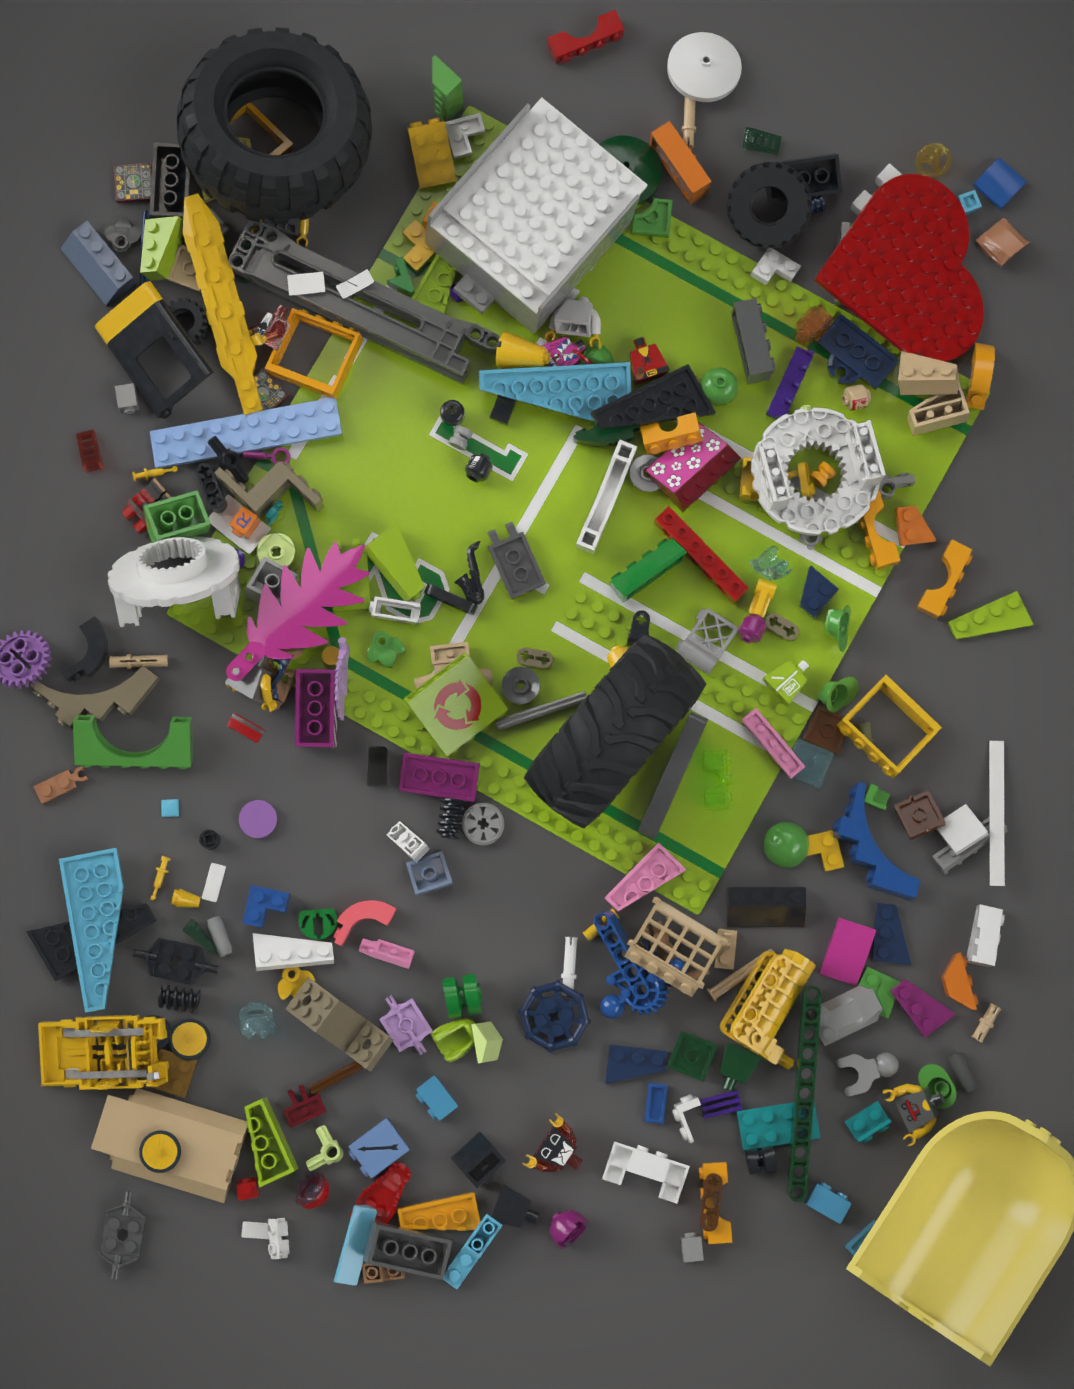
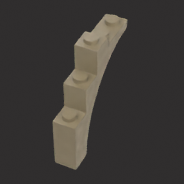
[30,666,160,728]

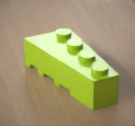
[245,1097,299,1188]

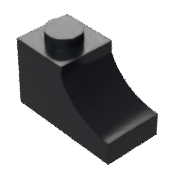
[490,395,518,426]

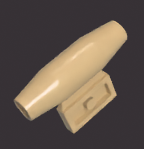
[414,642,493,690]

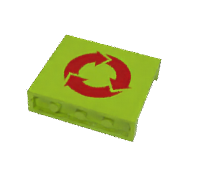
[403,652,508,756]

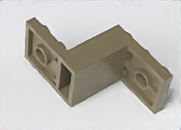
[214,460,324,518]
[286,977,394,1072]

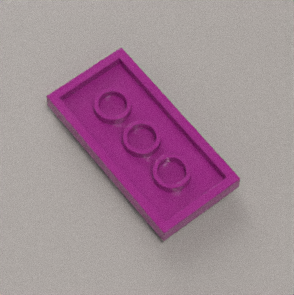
[398,752,480,802]

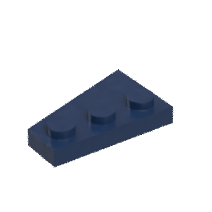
[872,903,911,965]
[605,1045,668,1084]

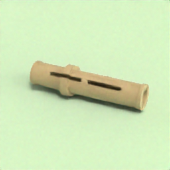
[682,97,696,149]
[109,654,168,669]

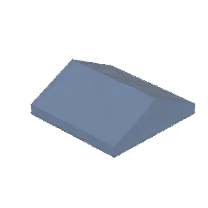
[406,851,453,896]

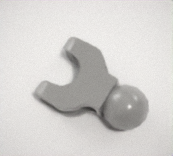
[835,1052,899,1096]

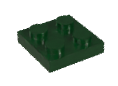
[667,1031,718,1082]

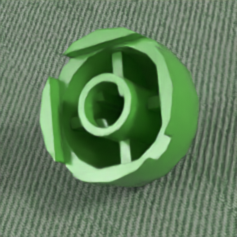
[700,367,738,406]

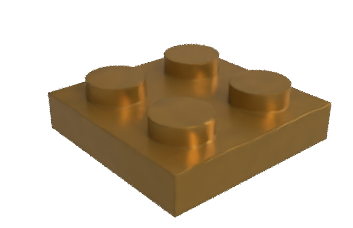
[151,1049,198,1098]

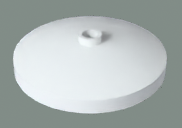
[667,32,742,102]

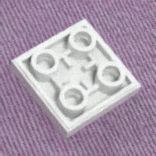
[936,804,989,856]

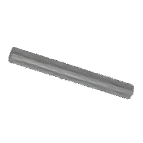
[496,691,587,730]

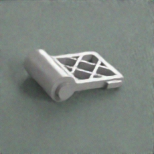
[675,608,739,675]

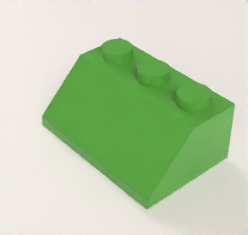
[143,490,211,543]

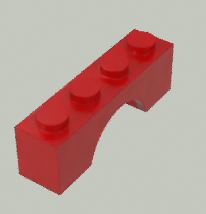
[547,10,624,64]

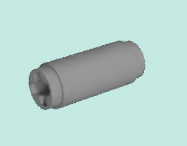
[207,916,233,957]

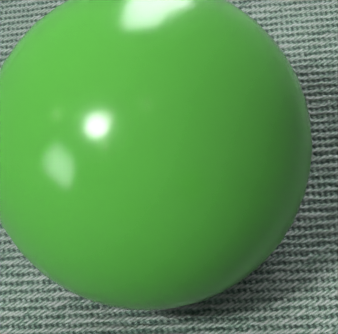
[763,822,809,868]

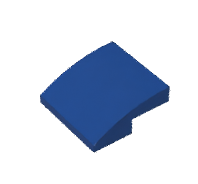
[973,157,1027,210]

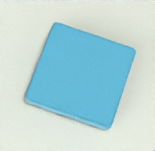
[161,799,179,817]

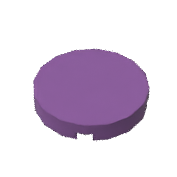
[239,800,278,839]

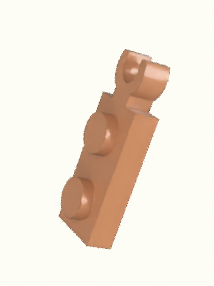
[33,767,89,804]

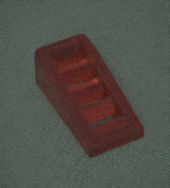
[76,429,104,473]

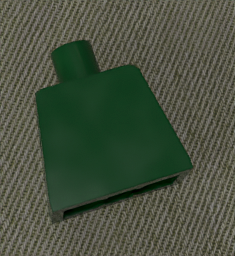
[719,1042,762,1092]

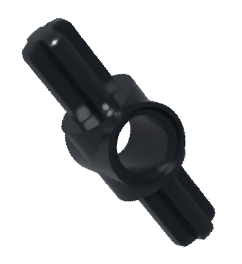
[207,436,249,485]

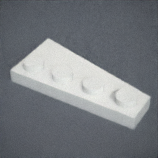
[253,933,334,971]

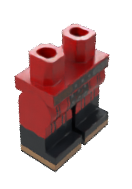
[121,477,172,535]

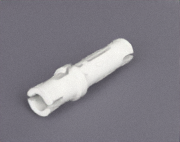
[561,937,578,996]

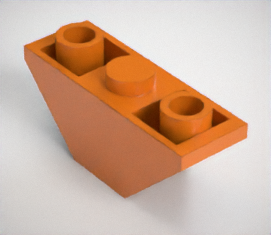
[941,952,978,1010]

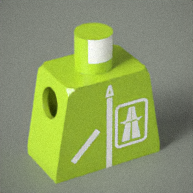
[762,659,810,706]

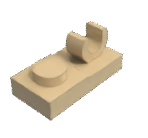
[714,929,737,970]

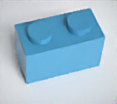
[416,1075,458,1121]
[804,1182,852,1224]

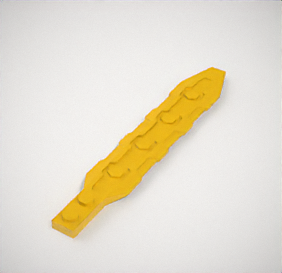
[183,194,263,415]

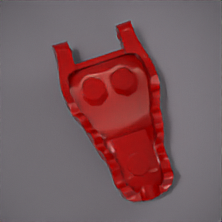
[349,1162,411,1224]

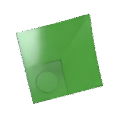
[857,966,900,1019]

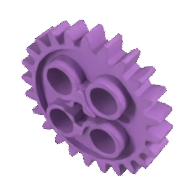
[0,630,52,690]

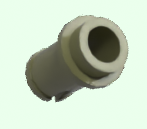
[858,722,874,744]

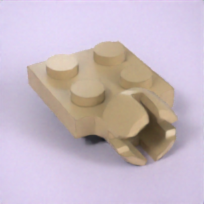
[166,245,201,293]

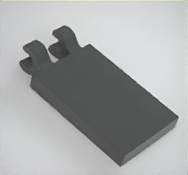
[488,522,546,599]

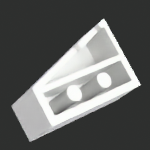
[966,904,1005,967]

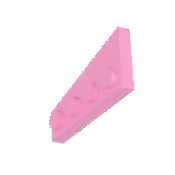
[604,843,686,911]

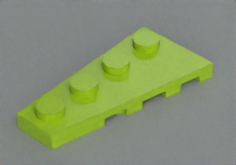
[412,254,456,314]
[948,591,1034,640]

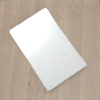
[208,494,271,554]

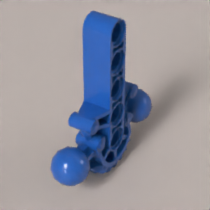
[594,910,688,1019]

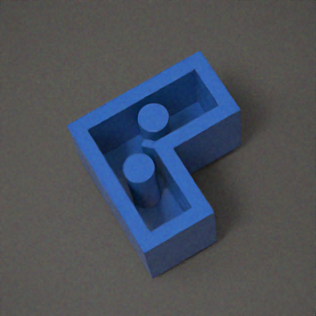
[242,885,291,928]

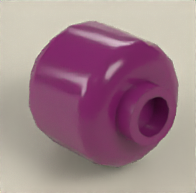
[738,614,766,644]

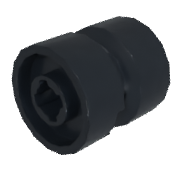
[745,1145,777,1175]

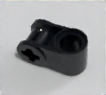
[627,610,650,646]

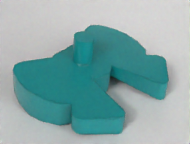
[265,500,283,525]

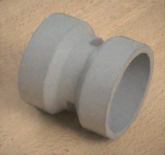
[448,425,473,451]

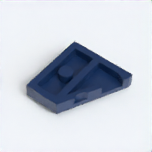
[799,566,839,619]

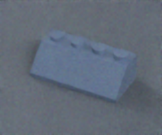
[61,221,136,306]

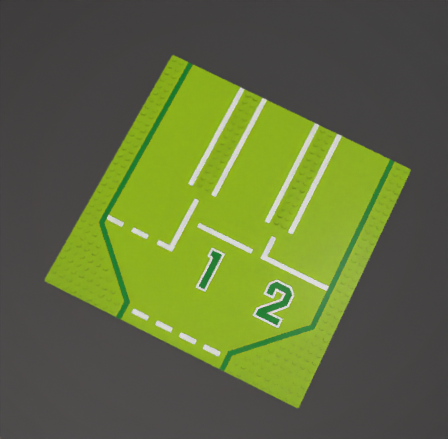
[167,106,990,915]

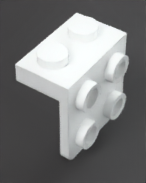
[672,1094,701,1143]

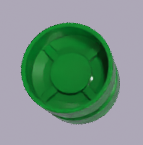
[442,973,483,1019]

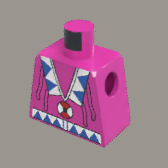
[542,337,587,367]

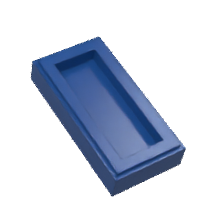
[644,1083,668,1124]

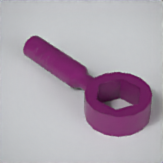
[243,447,291,465]

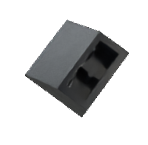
[451,1132,506,1188]

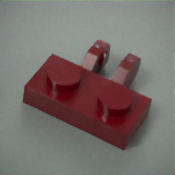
[283,1084,327,1128]

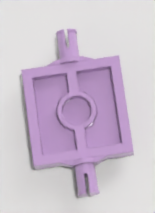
[379,995,433,1055]

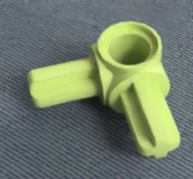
[306,1125,344,1171]

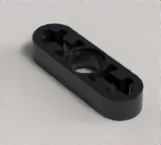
[196,462,228,513]
[424,584,478,615]

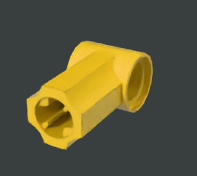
[748,578,777,619]

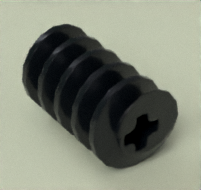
[436,798,465,840]
[158,985,201,1014]

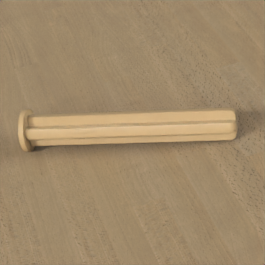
[706,949,775,1002]

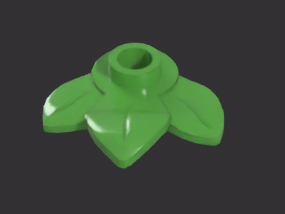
[367,631,405,668]

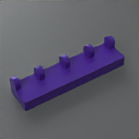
[766,346,815,420]

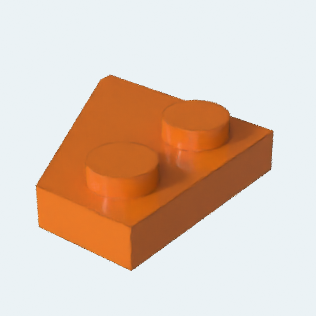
[895,506,936,546]

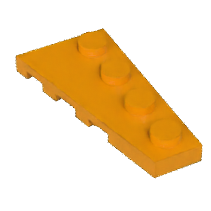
[397,1192,481,1231]

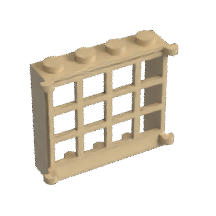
[624,897,728,997]

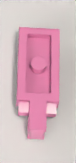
[359,938,415,969]

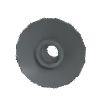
[502,666,540,705]

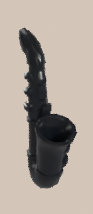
[454,541,484,605]

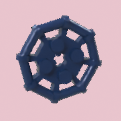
[518,980,591,1053]

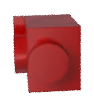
[236,1177,260,1201]

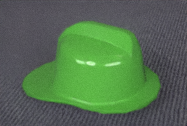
[825,606,851,652]
[817,676,859,713]
[918,1064,957,1109]

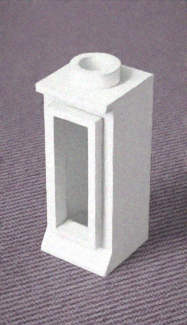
[369,596,421,625]

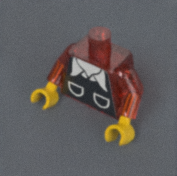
[248,304,290,351]
[522,1113,582,1172]

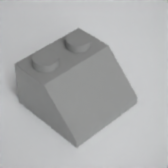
[244,557,298,605]

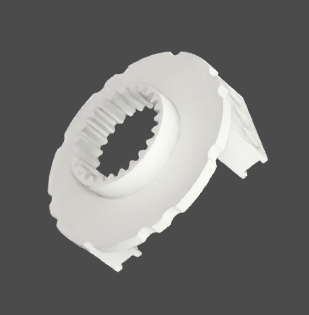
[751,408,886,536]
[108,536,241,627]

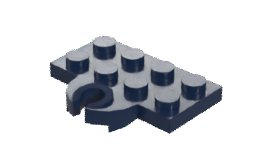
[816,313,900,390]

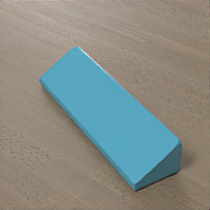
[334,1205,377,1285]

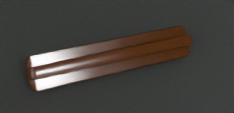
[309,1061,363,1095]

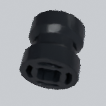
[199,829,221,850]

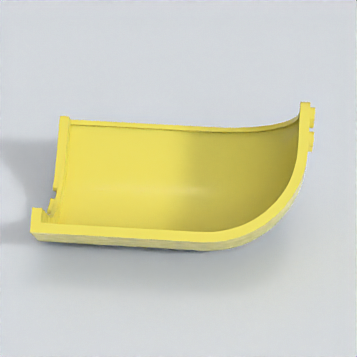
[846,1111,1074,1366]

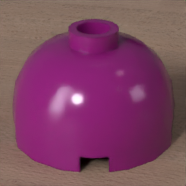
[550,1210,589,1250]

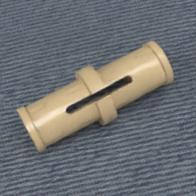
[971,1003,1002,1043]

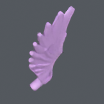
[334,637,349,720]

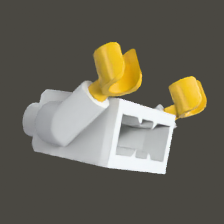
[544,297,602,349]

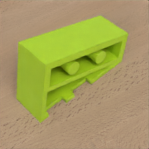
[140,216,183,281]

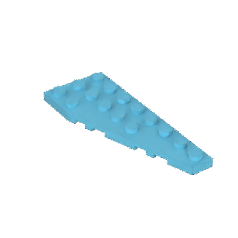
[479,362,631,422]
[59,848,124,1013]

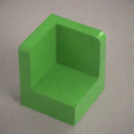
[864,784,890,812]

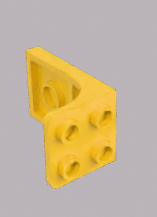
[407,117,457,189]

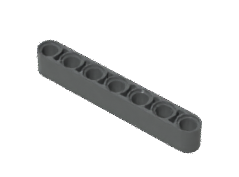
[637,711,708,840]

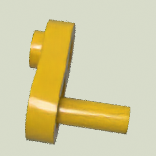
[786,462,816,500]

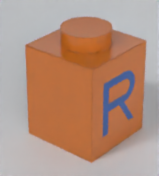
[229,506,261,539]

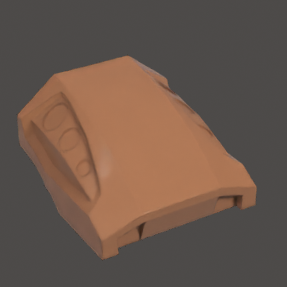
[975,218,1030,268]

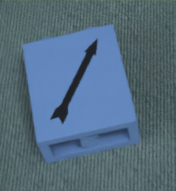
[348,1118,410,1178]

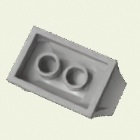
[808,985,883,1046]

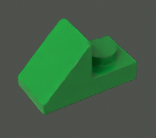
[387,256,414,297]

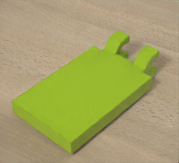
[332,538,371,612]

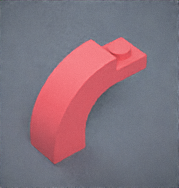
[333,900,397,946]

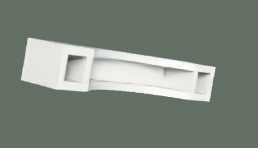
[576,440,637,555]

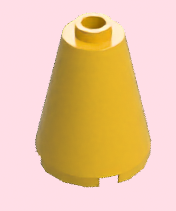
[496,332,551,369]

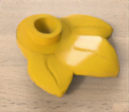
[278,967,315,1000]

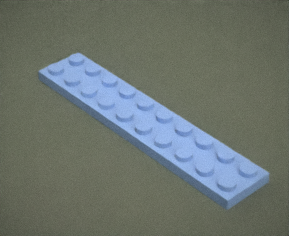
[150,398,342,469]

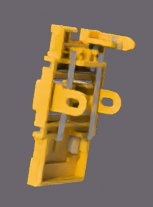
[38,1015,169,1090]

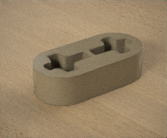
[765,613,799,641]
[517,648,553,669]

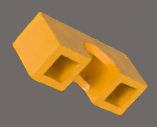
[640,412,703,455]

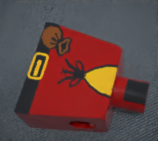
[630,337,670,386]

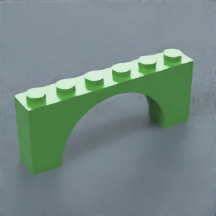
[73,715,193,769]

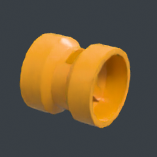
[809,462,836,488]

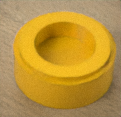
[322,646,339,666]

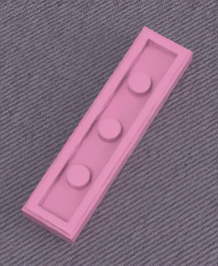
[741,708,806,780]

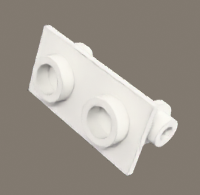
[267,1218,290,1259]

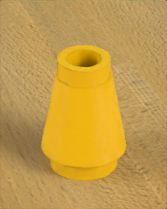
[171,888,201,908]

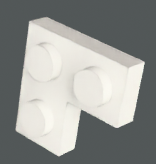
[445,113,485,159]
[750,248,801,285]

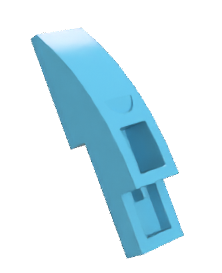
[443,1214,503,1289]

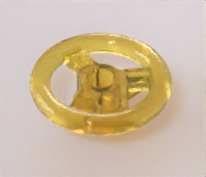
[915,143,952,178]

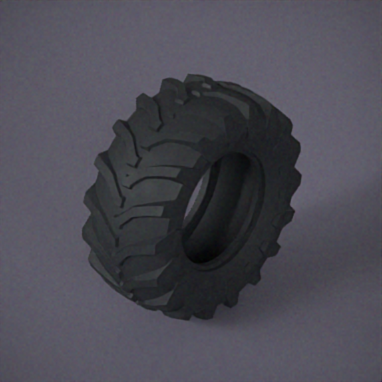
[524,634,706,828]

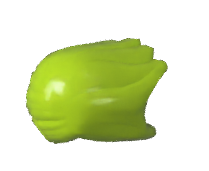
[431,1018,476,1062]

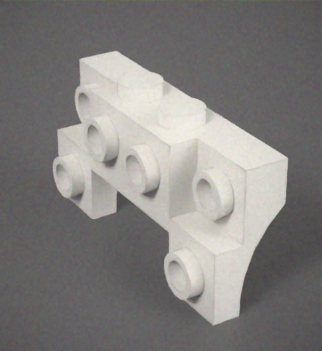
[602,1141,690,1204]

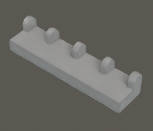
[932,817,1008,875]

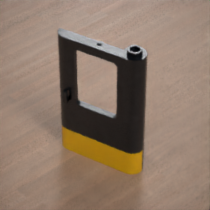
[95,281,214,419]

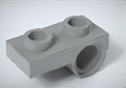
[879,473,915,500]

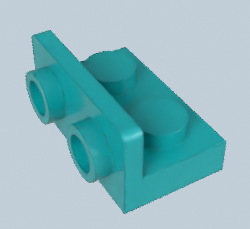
[844,1101,892,1143]

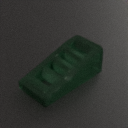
[742,127,782,155]
[183,918,217,955]

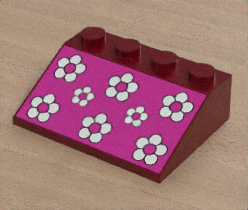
[644,422,741,513]

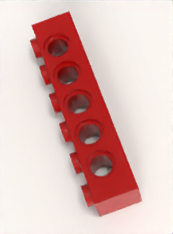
[654,506,749,605]

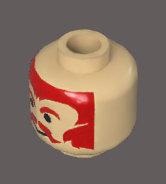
[841,384,871,411]

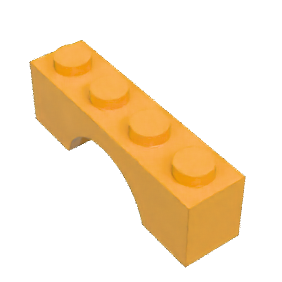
[858,490,901,570]
[916,539,973,619]
[699,1162,732,1244]

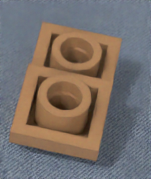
[362,1263,406,1284]

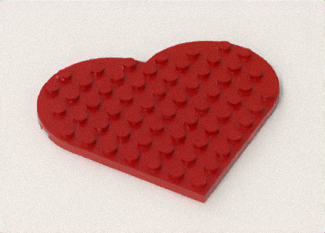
[814,174,984,362]

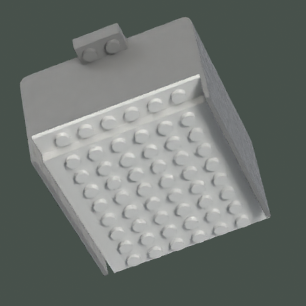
[425,97,648,333]

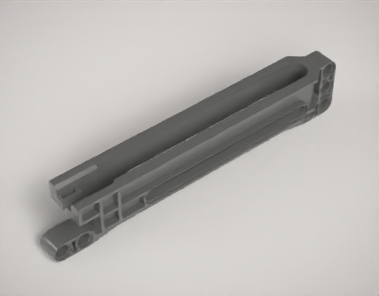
[229,221,501,384]

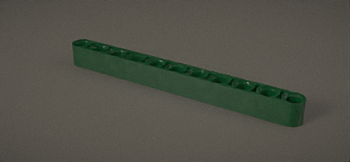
[787,985,822,1202]

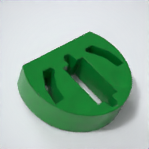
[298,908,338,940]

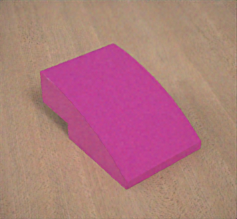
[819,918,876,986]

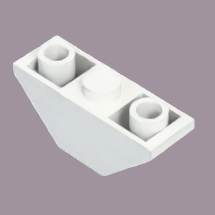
[387,821,430,863]

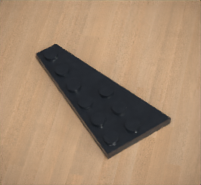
[590,364,716,430]
[26,903,157,982]

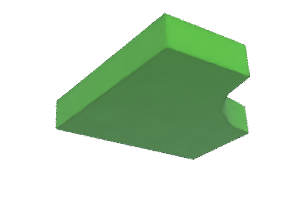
[632,198,672,238]

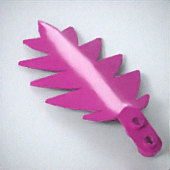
[226,542,370,681]

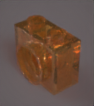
[794,304,833,347]

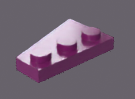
[889,979,956,1038]

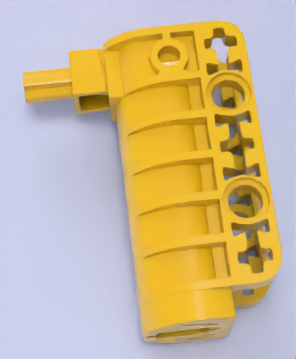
[720,949,816,1070]

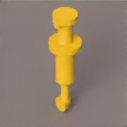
[132,466,178,481]
[150,856,171,900]

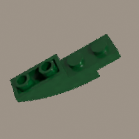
[573,424,648,447]

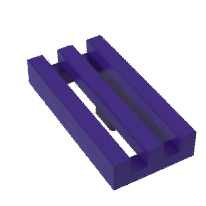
[700,1090,743,1119]

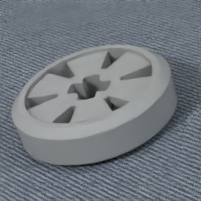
[462,803,504,846]

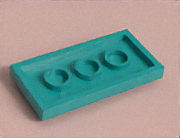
[736,1102,820,1151]

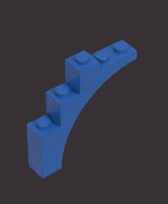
[832,782,921,901]

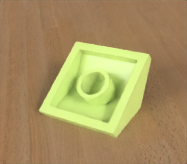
[471,1021,503,1063]

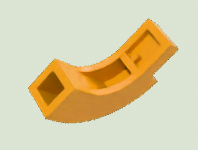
[966,343,995,410]

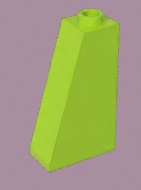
[363,523,425,602]

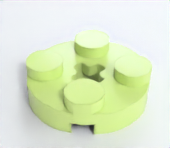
[257,533,296,567]

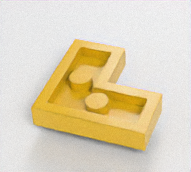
[402,220,436,273]
[807,830,844,872]

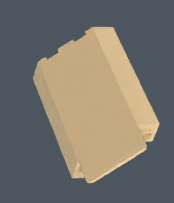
[91,1088,248,1203]

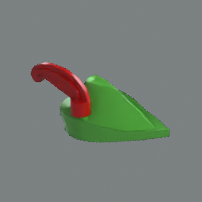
[572,343,615,365]

